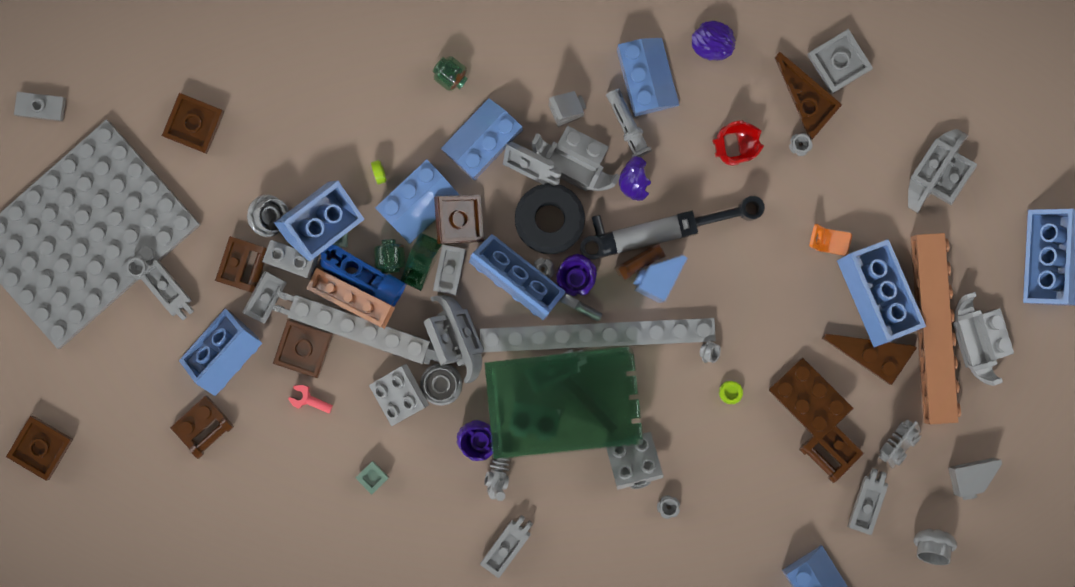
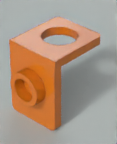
[809,224,852,256]

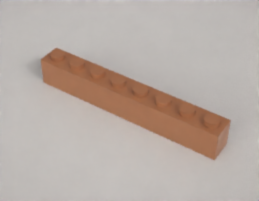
[911,233,961,424]

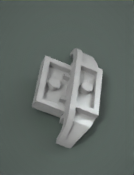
[532,126,620,191]
[908,129,977,213]
[952,292,1014,386]
[423,295,484,384]

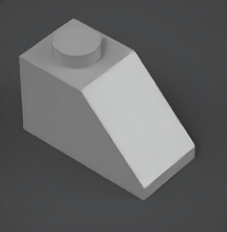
[549,91,586,127]
[948,458,1002,500]

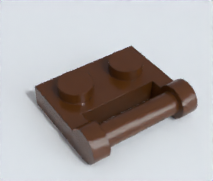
[215,236,267,293]
[615,244,666,280]
[170,396,234,459]
[799,426,864,483]

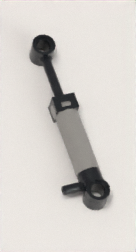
[580,196,765,260]

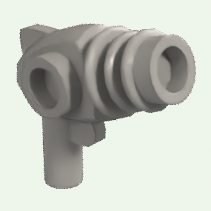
[484,451,510,501]

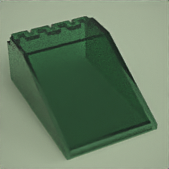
[484,346,643,459]

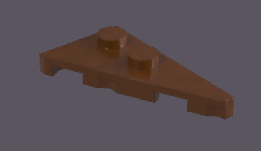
[775,52,842,140]
[822,334,917,385]

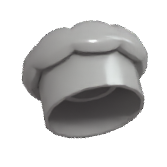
[247,195,289,237]
[420,363,462,406]
[913,529,957,565]

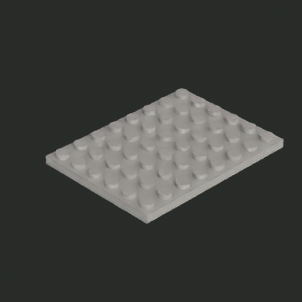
[0,120,201,349]

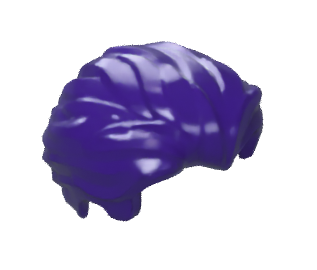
[692,21,736,61]
[619,156,651,201]
[557,254,597,296]
[457,420,499,461]

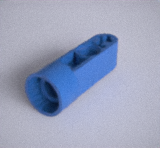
[321,244,406,307]

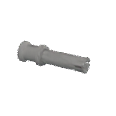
[606,88,652,158]

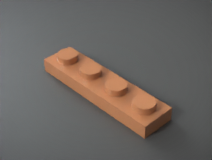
[306,268,395,329]

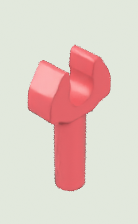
[288,385,333,414]

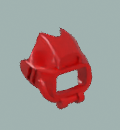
[712,120,764,166]

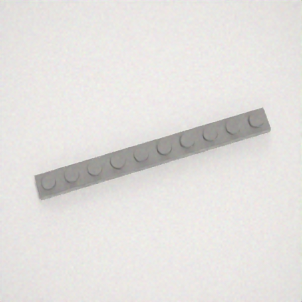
[480,318,716,352]

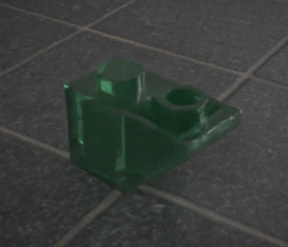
[401,233,442,291]

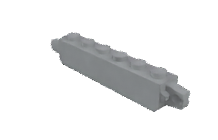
[272,291,439,365]

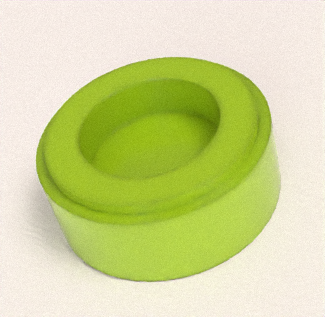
[371,160,387,185]
[719,381,743,404]

